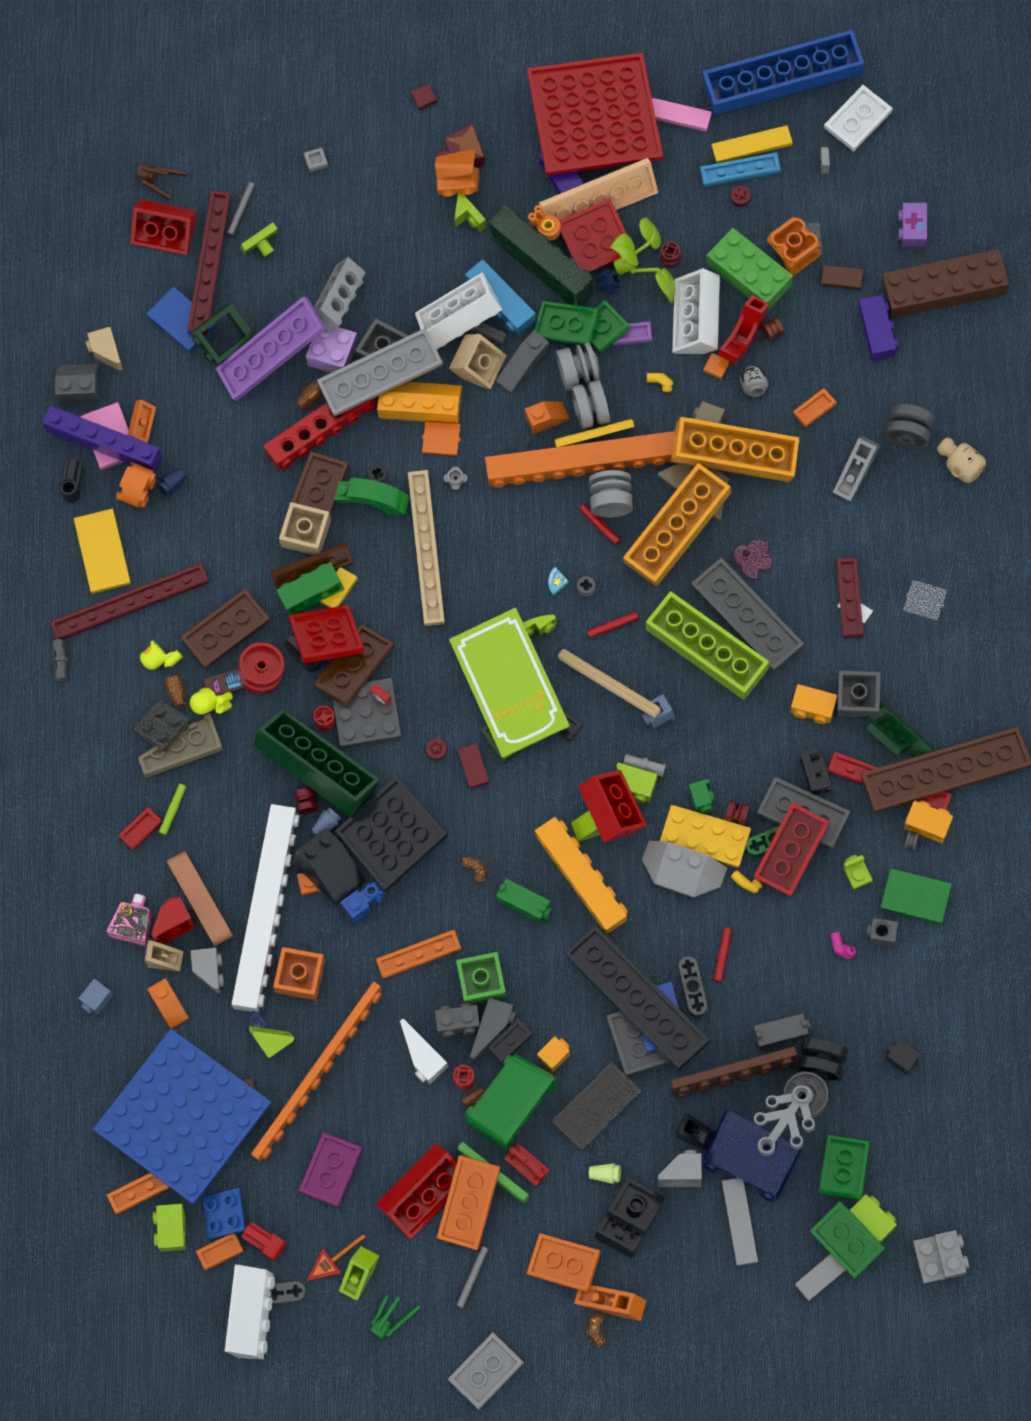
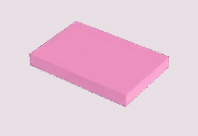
[81,402,129,470]

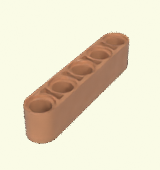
[167,851,233,947]

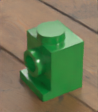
[689,779,715,814]

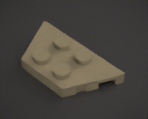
[657,463,729,522]

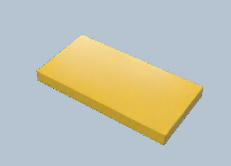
[74,508,131,594]

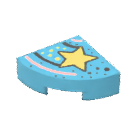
[548,567,569,596]

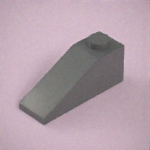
[496,330,550,394]
[470,998,516,1063]

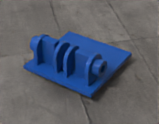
[203,1188,246,1239]

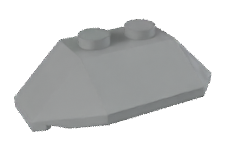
[642,841,727,898]

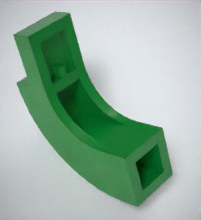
[334,478,409,515]

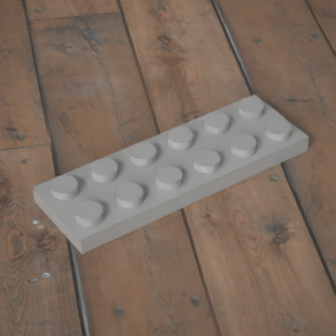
[317,328,443,417]

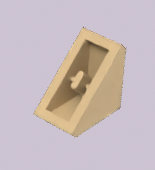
[145,940,184,972]

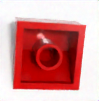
[151,897,196,944]

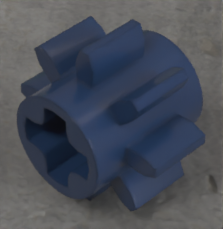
[596,269,621,295]

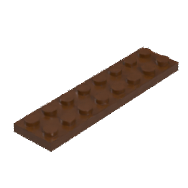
[861,727,1031,813]

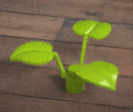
[611,217,675,304]

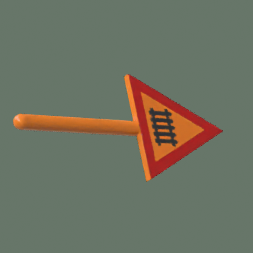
[307,1235,365,1281]

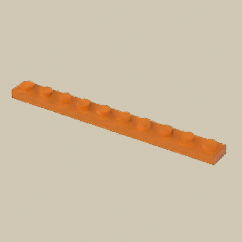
[251,981,382,1162]

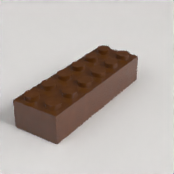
[881,249,1009,319]

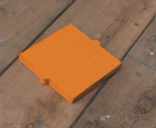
[422,421,461,456]

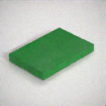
[534,301,600,347]
[880,868,952,925]
[819,1134,870,1200]
[810,1201,886,1279]

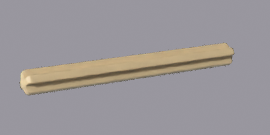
[558,649,661,717]

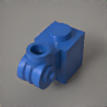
[340,882,385,924]

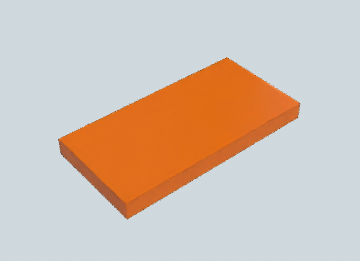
[437,1155,501,1250]

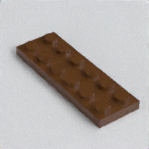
[671,1047,797,1098]

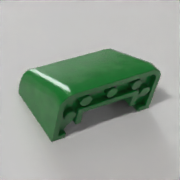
[465,1053,557,1152]

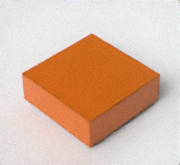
[703,353,730,380]

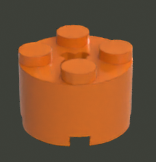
[116,462,157,508]

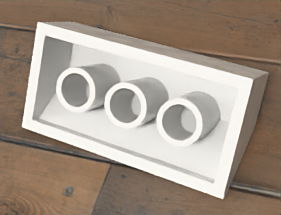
[672,268,720,354]
[415,272,502,349]
[225,1265,275,1360]

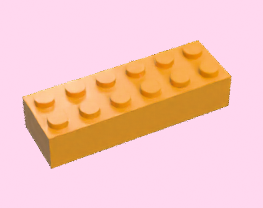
[671,417,799,482]
[623,463,732,587]

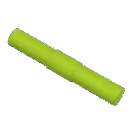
[159,784,186,836]

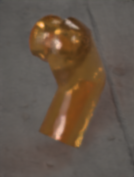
[461,1088,486,1108]

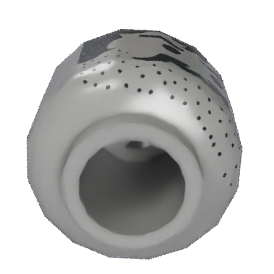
[740,366,768,397]

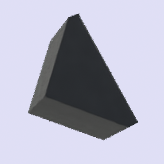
[676,1112,715,1151]

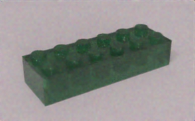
[488,205,593,306]

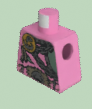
[107,894,152,946]

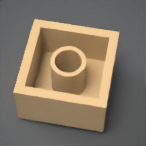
[279,502,331,555]

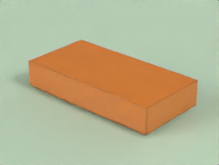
[793,388,837,428]
[196,1233,244,1271]

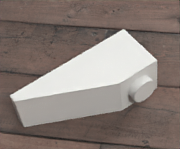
[400,1019,448,1084]

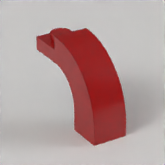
[718,295,770,364]

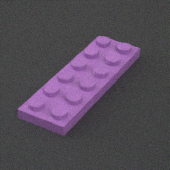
[215,296,326,401]

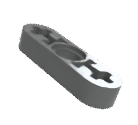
[679,956,707,1017]

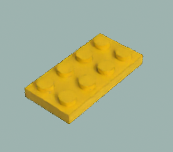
[660,805,751,868]

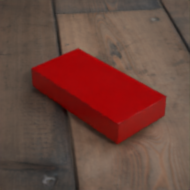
[118,807,163,851]

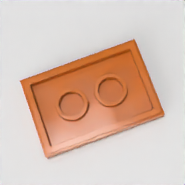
[526,1233,601,1293]

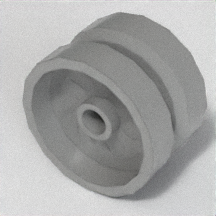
[571,380,610,429]

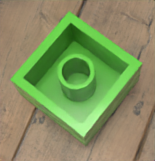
[456,952,506,1005]

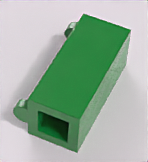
[496,879,552,924]

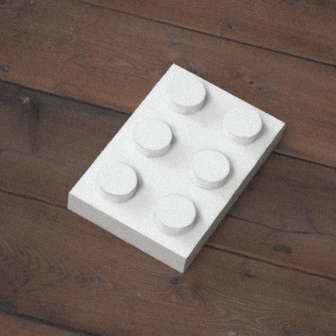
[824,85,893,152]

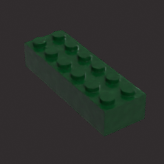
[253,709,380,817]

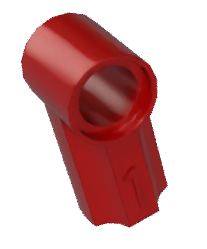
[241,1222,287,1262]

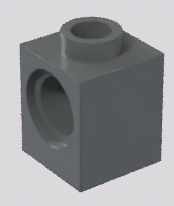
[866,918,898,947]

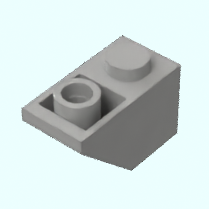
[191,948,224,994]

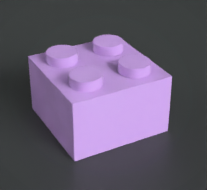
[306,327,358,373]

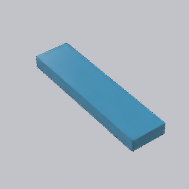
[700,152,781,187]

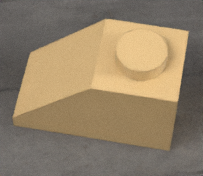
[86,327,123,371]

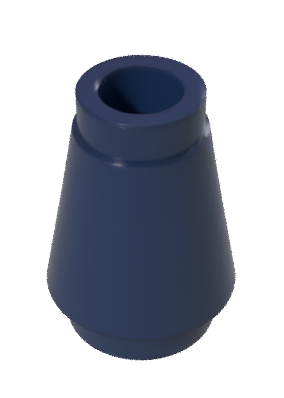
[156,468,187,496]

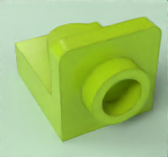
[843,855,873,890]

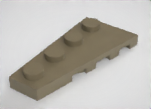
[138,713,223,778]

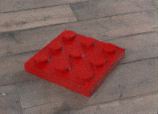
[559,198,635,277]
[289,605,364,664]

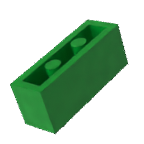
[277,562,345,615]

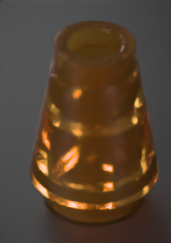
[295,380,323,410]
[163,675,186,707]

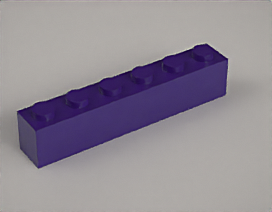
[42,406,163,473]

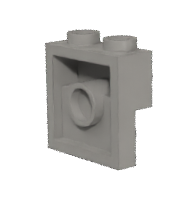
[913,1230,969,1284]

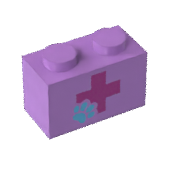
[898,203,927,248]

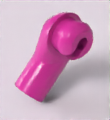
[830,932,856,959]

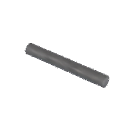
[226,182,255,237]
[456,1246,489,1309]

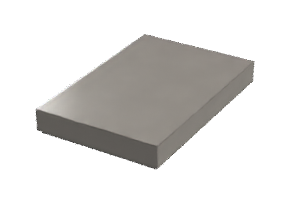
[448,1332,524,1410]

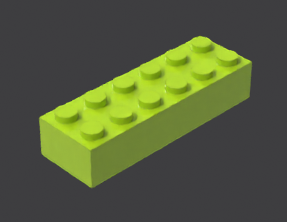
[646,591,769,700]

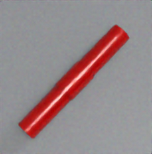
[579,503,621,545]
[587,612,639,639]
[713,928,732,982]

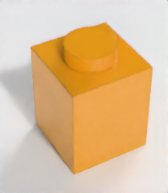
[537,1036,570,1073]

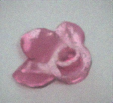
[734,540,773,579]

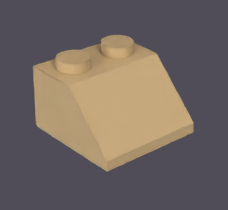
[449,334,507,389]

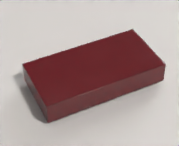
[457,744,489,789]

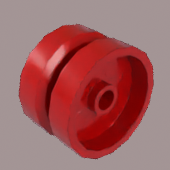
[238,642,284,694]

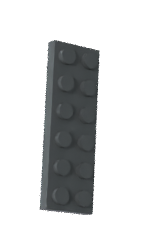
[691,558,804,672]

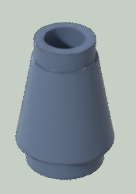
[311,807,341,835]

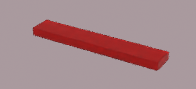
[827,752,952,810]

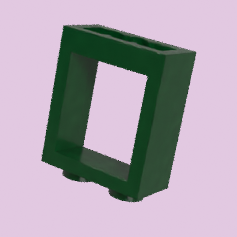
[191,303,255,364]

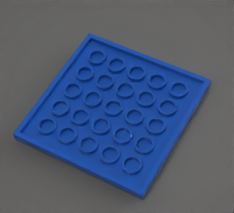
[93,1029,272,1205]

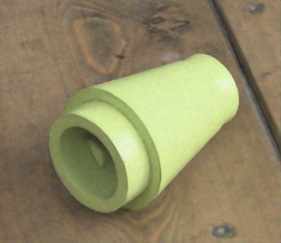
[589,1163,621,1184]

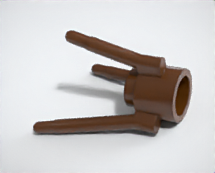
[136,163,188,200]

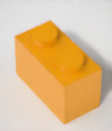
[790,684,837,724]
[904,801,953,844]

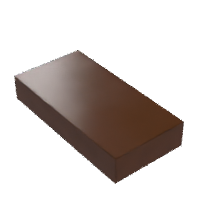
[821,265,863,290]

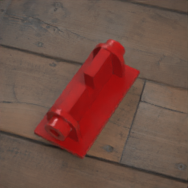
[504,1143,550,1186]

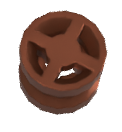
[761,317,785,342]

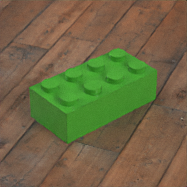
[706,228,793,312]

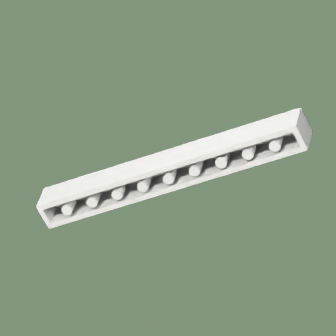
[232,804,300,1013]

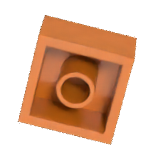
[273,947,325,1001]

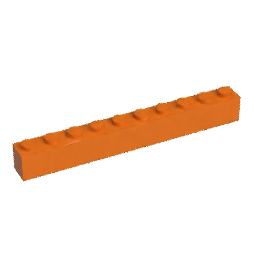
[485,431,676,488]

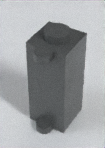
[753,1013,811,1051]

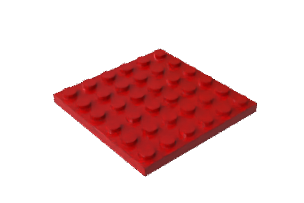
[527,53,663,176]

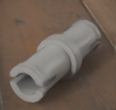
[623,754,666,777]

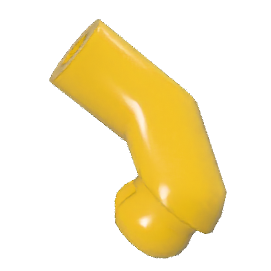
[647,373,674,392]
[731,871,762,893]

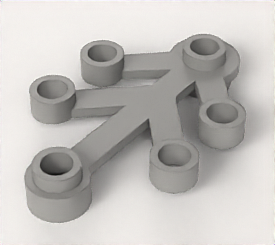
[754,1085,815,1156]

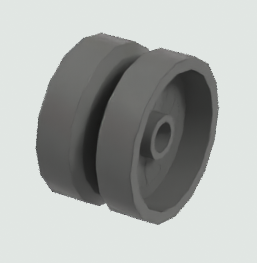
[885,404,935,449]

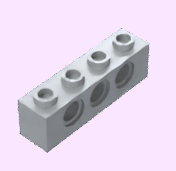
[314,257,365,332]

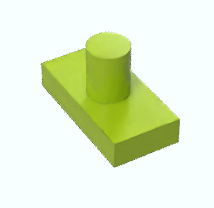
[240,223,277,257]

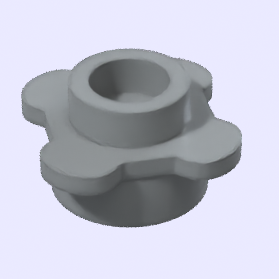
[444,467,468,490]

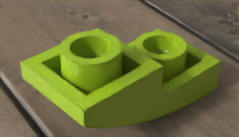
[523,614,557,637]

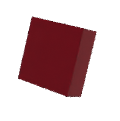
[411,84,437,111]

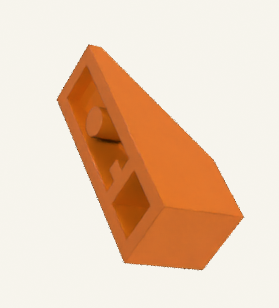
[574,1285,647,1321]

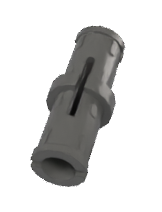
[52,639,68,682]

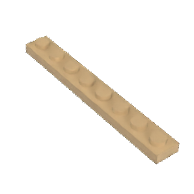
[408,470,445,626]

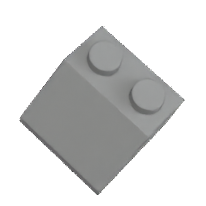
[658,1150,702,1187]

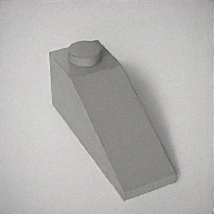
[833,436,881,501]

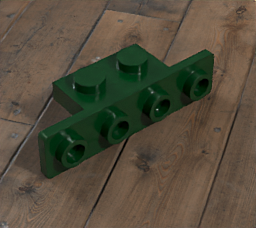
[866,700,933,757]

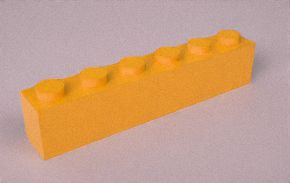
[535,817,628,935]

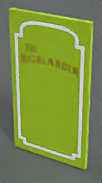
[449,608,570,758]

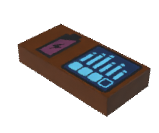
[204,669,245,696]

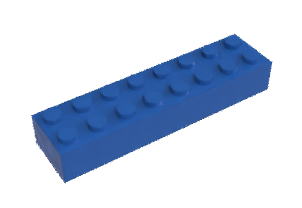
[702,30,864,116]

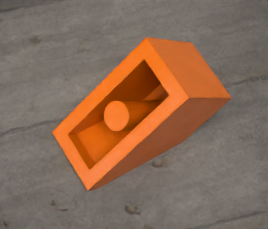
[525,401,570,435]
[148,978,189,1029]

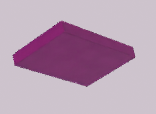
[299,1132,363,1208]

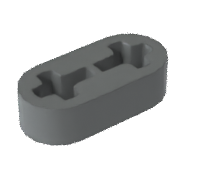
[269,1281,306,1305]

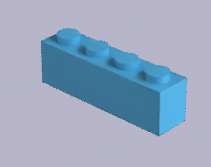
[465,259,536,336]

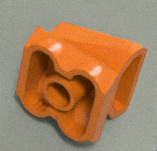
[435,149,480,196]
[766,217,822,276]

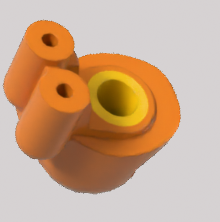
[528,205,561,241]

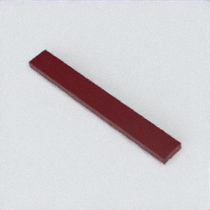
[187,191,231,336]
[50,563,209,640]

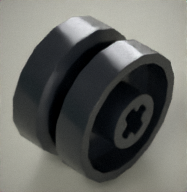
[796,1038,848,1081]

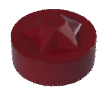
[731,186,751,207]
[426,739,447,760]

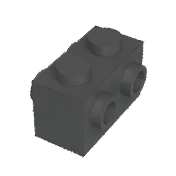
[435,1003,480,1038]

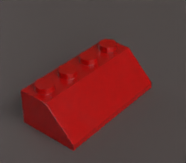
[376,1143,457,1240]

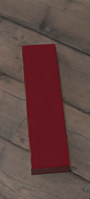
[836,558,863,638]

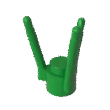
[369,1295,421,1339]

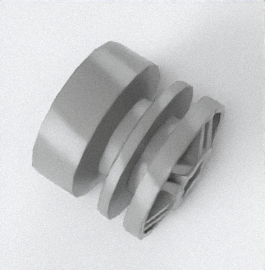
[556,342,600,391]
[589,470,633,518]

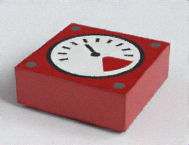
[370,684,392,707]

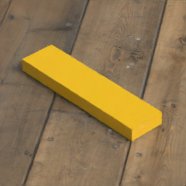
[711,125,793,164]
[554,419,634,447]

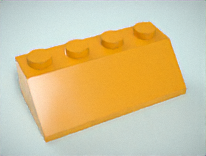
[377,382,462,424]

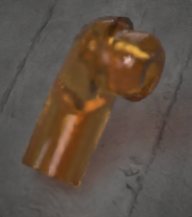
[462,856,487,882]
[587,1314,606,1348]

